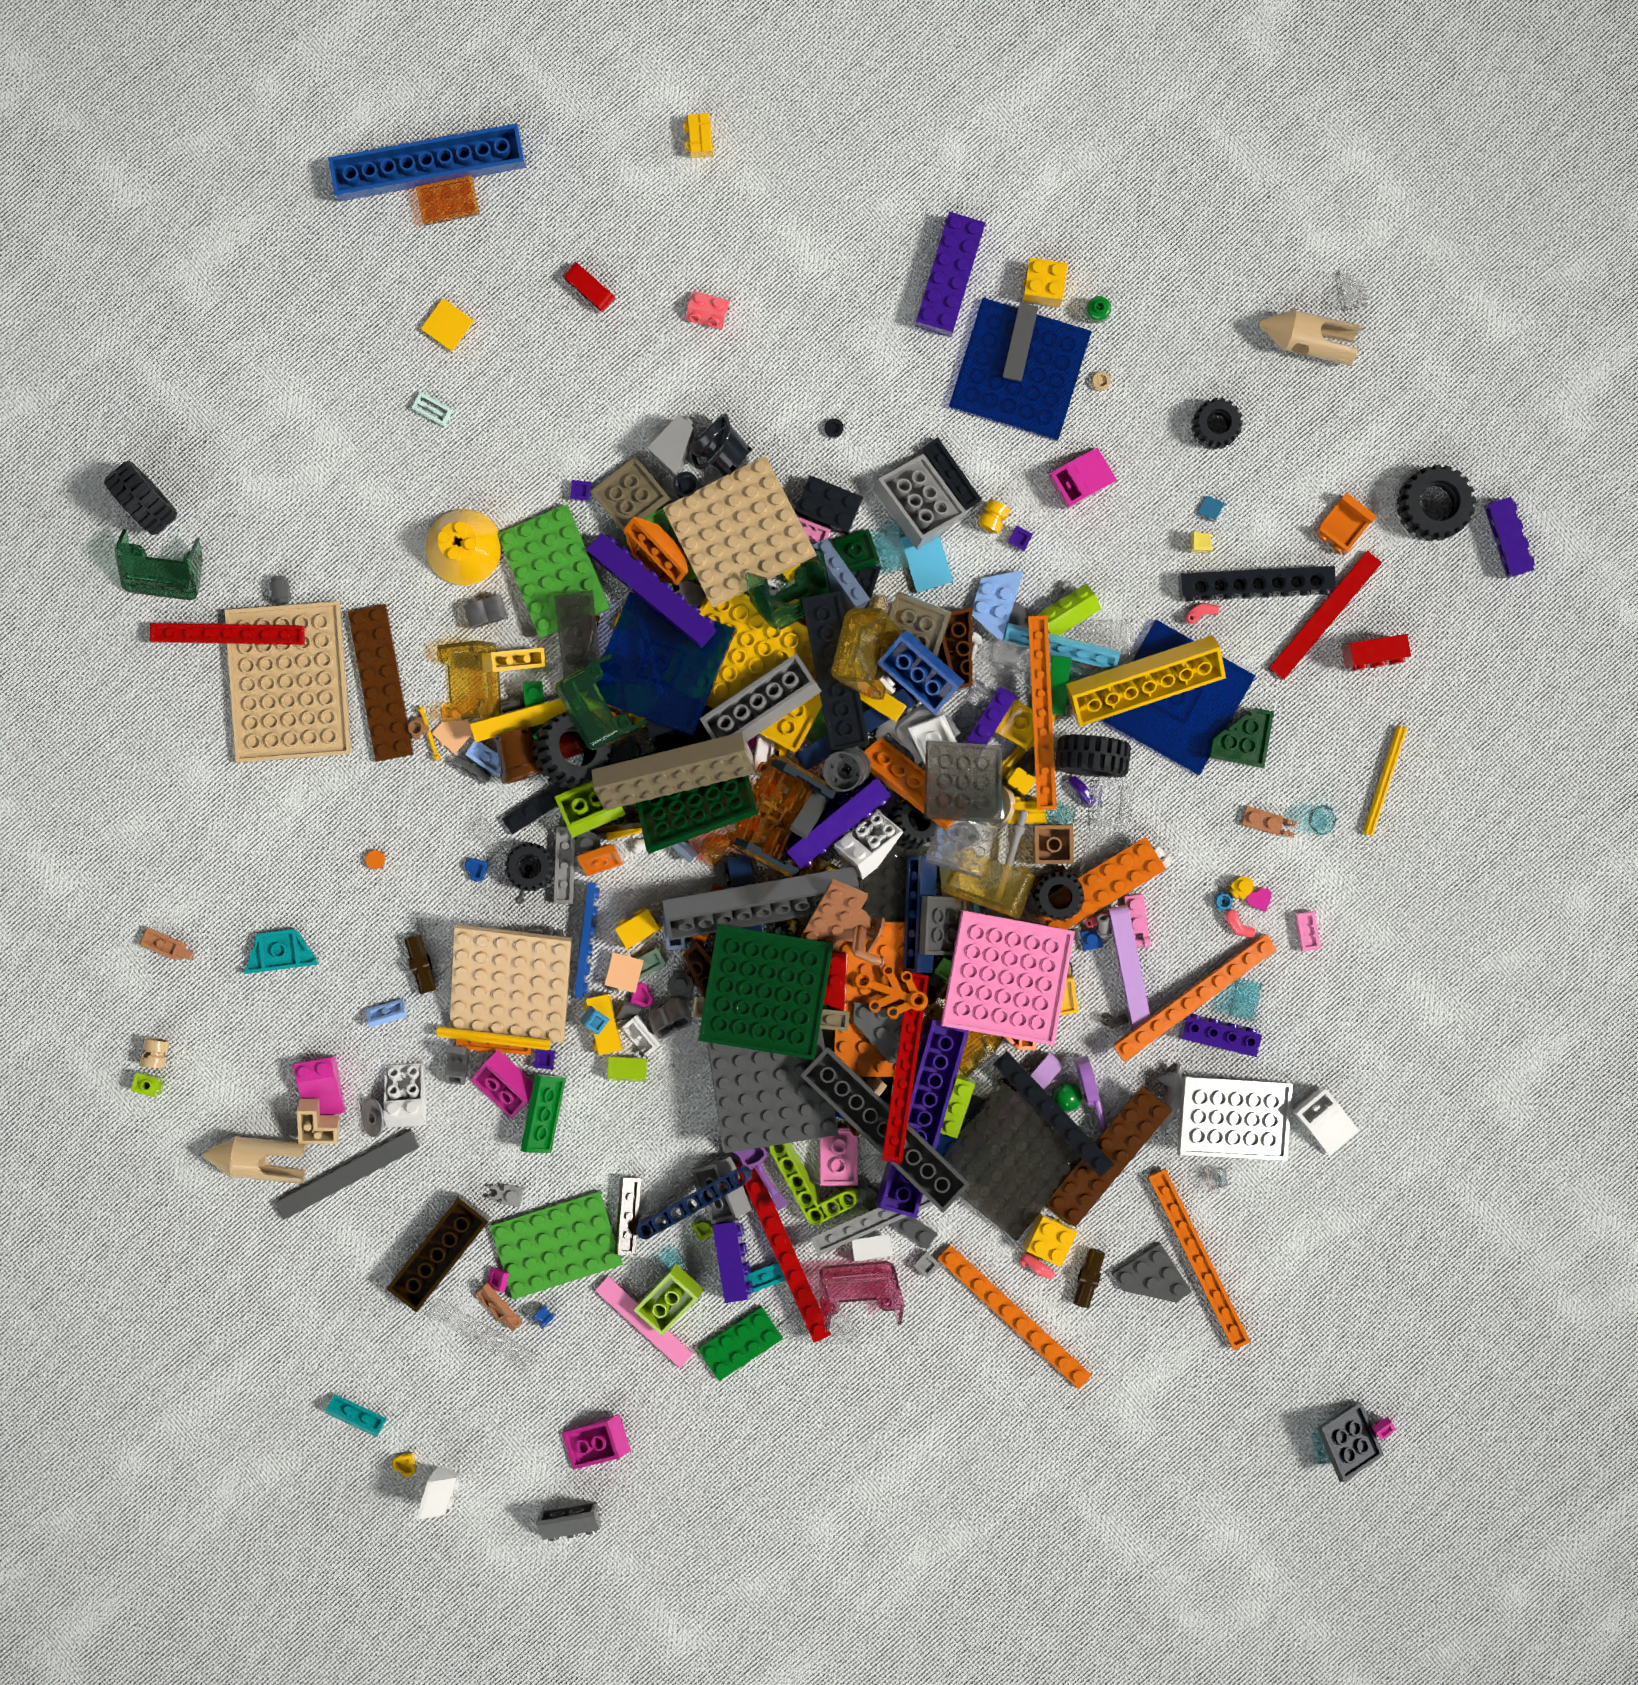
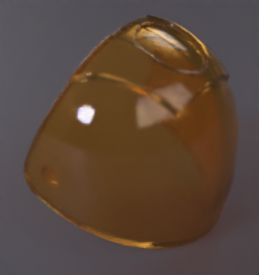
[701,833,733,867]

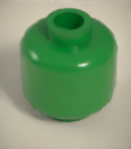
[1085,296,1111,324]

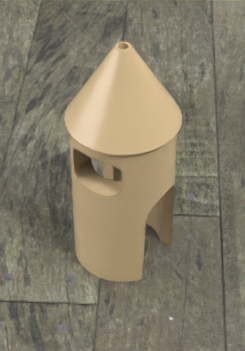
[1259,309,1363,366]
[203,1135,308,1184]

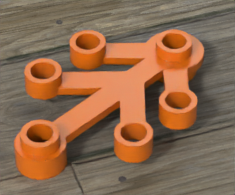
[855,965,928,1019]

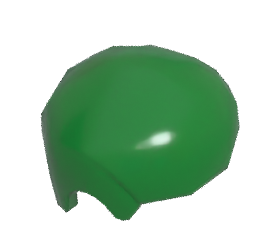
[1051,1083,1082,1112]

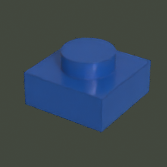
[1080,929,1103,951]

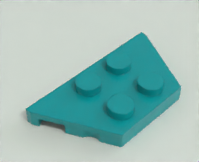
[244,929,319,974]

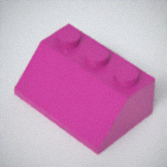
[470,1049,534,1119]

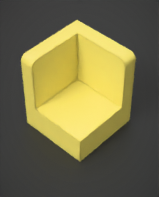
[1190,531,1213,553]

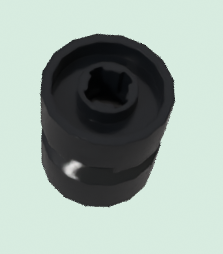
[673,471,699,499]
[922,973,946,1005]

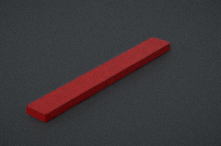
[1269,551,1382,680]
[150,623,305,645]

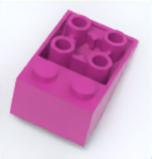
[1048,448,1117,510]

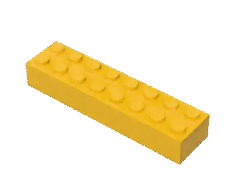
[1066,635,1226,727]

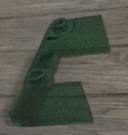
[114,529,203,600]
[745,548,831,630]
[556,654,648,750]

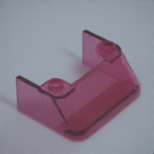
[819,1261,905,1332]

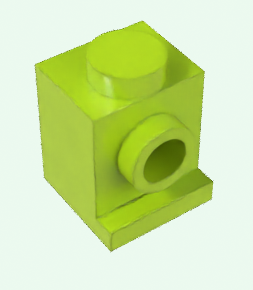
[130,1071,164,1097]

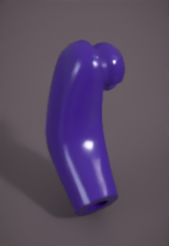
[1068,776,1098,808]

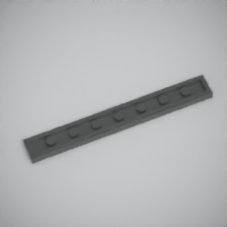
[275,1130,420,1220]

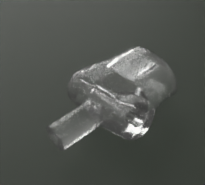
[964,674,996,709]

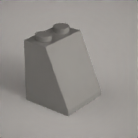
[647,414,695,478]

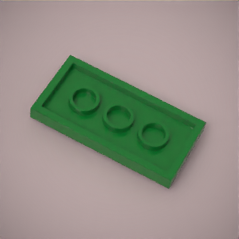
[520,1075,566,1153]
[698,1306,783,1381]

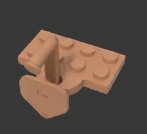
[800,878,885,968]

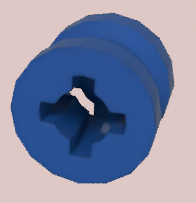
[531,1305,556,1329]

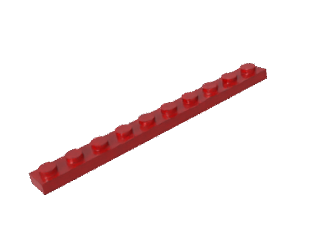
[881,973,929,1164]
[736,1163,831,1343]

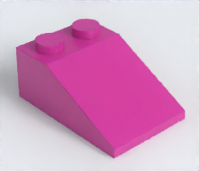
[293,1056,346,1115]
[562,1414,631,1470]

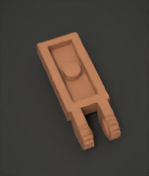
[1241,806,1298,838]

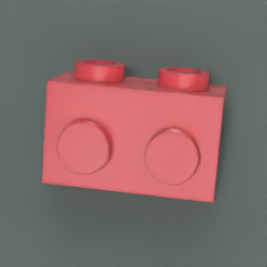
[686,291,730,330]

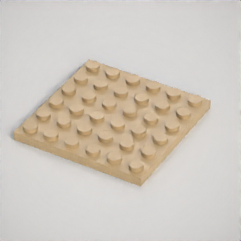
[663,455,817,608]
[450,924,572,1043]

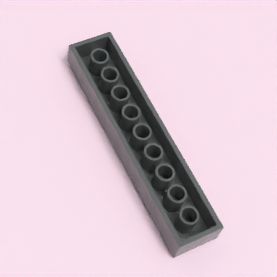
[662,866,859,940]
[800,1047,971,1213]

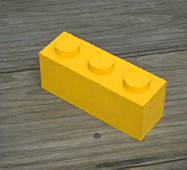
[481,647,546,672]
[584,993,623,1055]

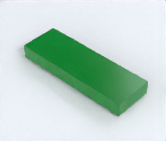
[1050,655,1072,715]

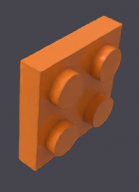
[577,844,623,877]

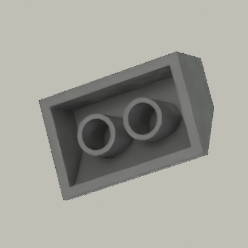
[536,1502,601,1541]

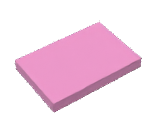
[819,1127,858,1186]

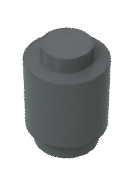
[269,575,292,605]

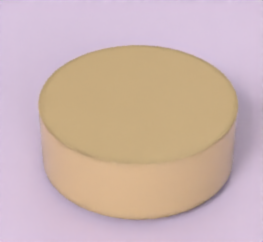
[1091,371,1111,392]

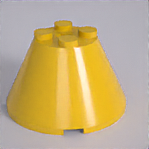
[425,509,502,586]

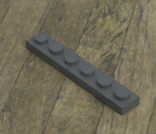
[834,1179,938,1250]

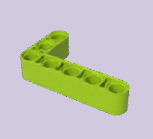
[769,1143,860,1225]

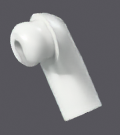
[632,839,661,855]

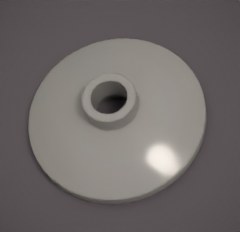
[362,1098,384,1137]

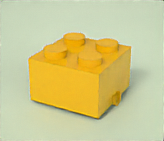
[1022,257,1068,307]
[615,907,664,951]
[1023,1212,1078,1267]

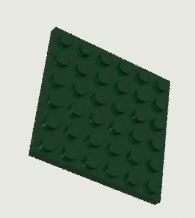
[631,732,758,854]
[698,924,833,1060]

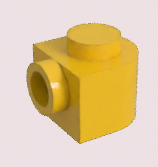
[1228,877,1254,900]

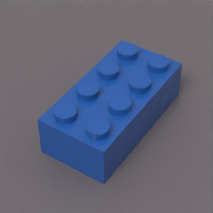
[877,630,965,714]

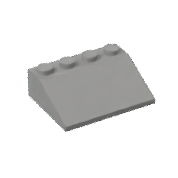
[873,454,967,550]

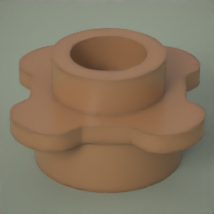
[408,717,429,740]

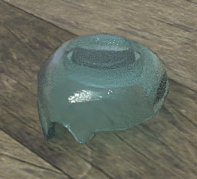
[1307,805,1337,835]

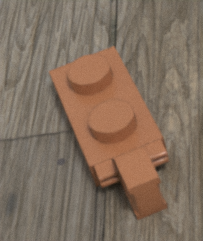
[139,927,195,961]
[475,1283,522,1331]

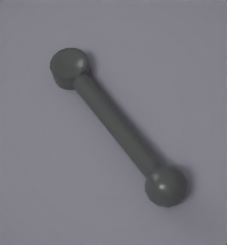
[517,865,533,904]

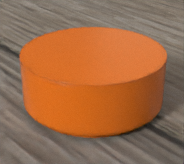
[365,850,386,869]

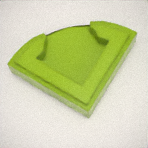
[691,1221,714,1242]

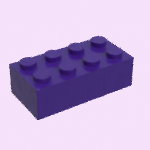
[712,1219,754,1303]

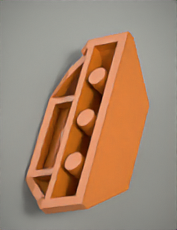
[623,516,688,585]

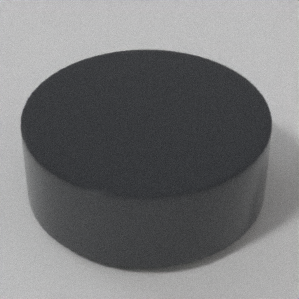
[824,418,844,439]

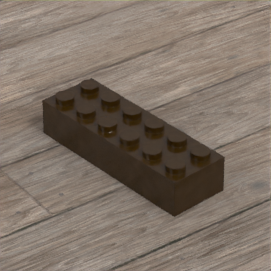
[386,1194,491,1313]

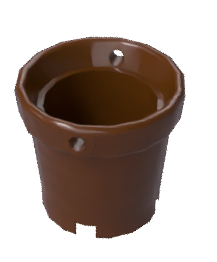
[494,727,542,785]

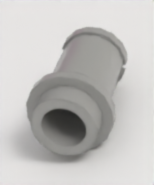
[1097,913,1112,939]

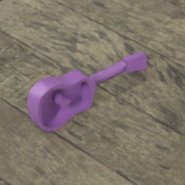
[1075,1055,1107,1132]
[730,1147,788,1210]

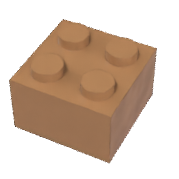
[1033,825,1074,864]

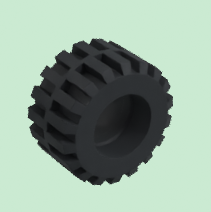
[1191,398,1243,450]
[887,800,940,850]
[505,842,555,891]
[1035,871,1084,921]

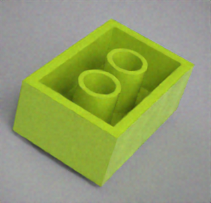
[555,781,626,838]
[633,1263,704,1336]

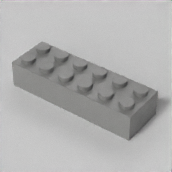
[700,653,821,742]

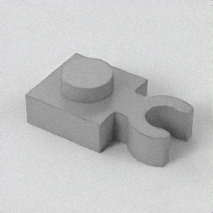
[488,1184,524,1207]

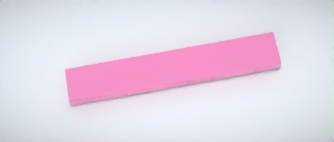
[595,1275,693,1368]

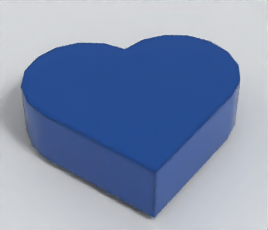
[465,858,489,882]

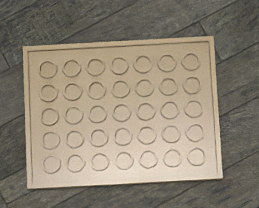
[225,601,352,763]

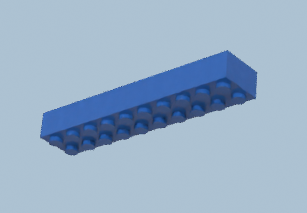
[328,123,527,202]

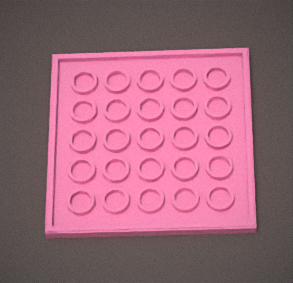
[940,910,1075,1046]

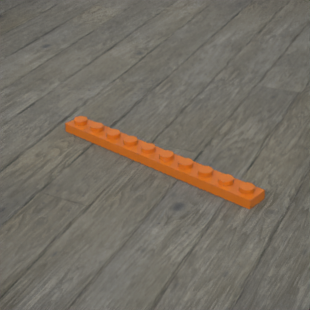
[1028,615,1057,810]
[1112,934,1277,1062]
[1147,1168,1251,1351]
[937,1244,1092,1389]

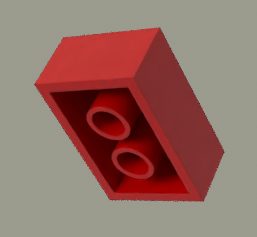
[1342,634,1411,672]

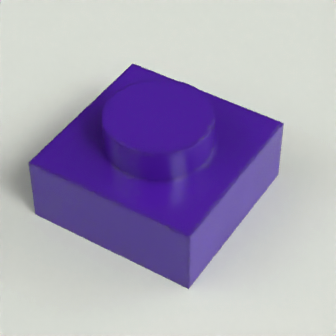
[570,480,592,502]
[1007,525,1033,552]
[534,1049,556,1070]

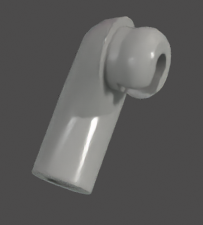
[1058,581,1074,601]

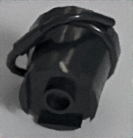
[690,414,753,476]

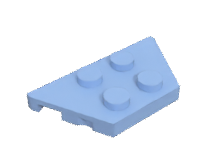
[972,571,1023,643]

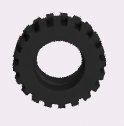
[104,461,178,535]
[1397,465,1476,541]
[532,711,611,788]
[1055,734,1131,778]

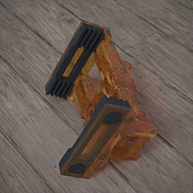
[725,754,837,877]

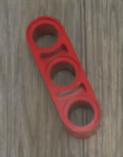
[562,262,616,313]

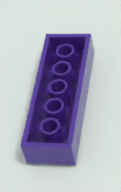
[915,212,986,338]
[780,772,891,869]

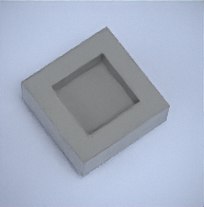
[913,1251,941,1279]

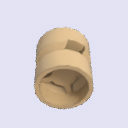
[139,1038,169,1069]

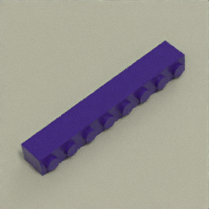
[586,533,717,649]

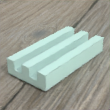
[411,392,454,427]

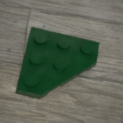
[1208,708,1274,768]

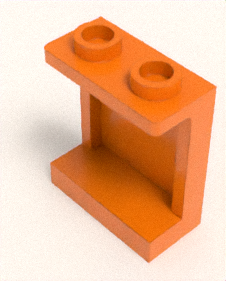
[1314,493,1377,555]

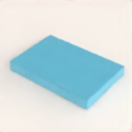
[900,536,953,593]

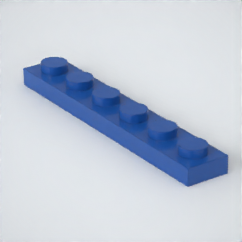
[574,882,600,998]

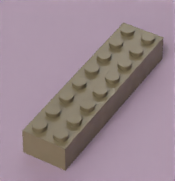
[592,732,755,810]

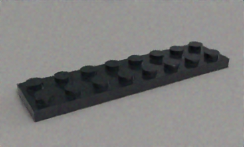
[802,591,869,752]

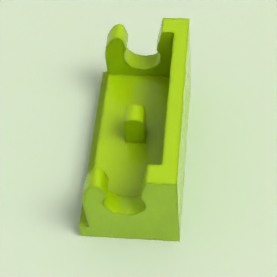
[607,1057,648,1082]

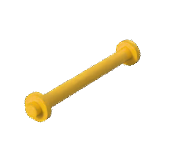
[417,706,442,761]

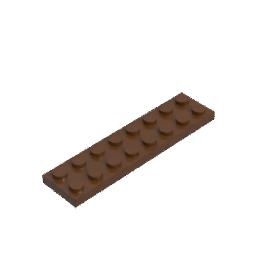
[348,604,414,762]
[1045,1085,1172,1227]

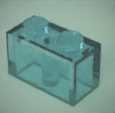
[874,529,909,575]
[1227,978,1263,1021]

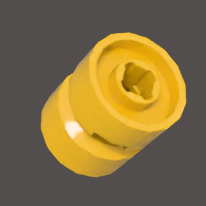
[977,499,1011,534]

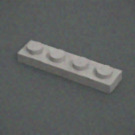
[554,827,576,904]

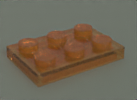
[416,175,480,226]

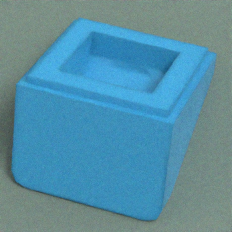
[1197,496,1225,522]
[580,1006,610,1035]

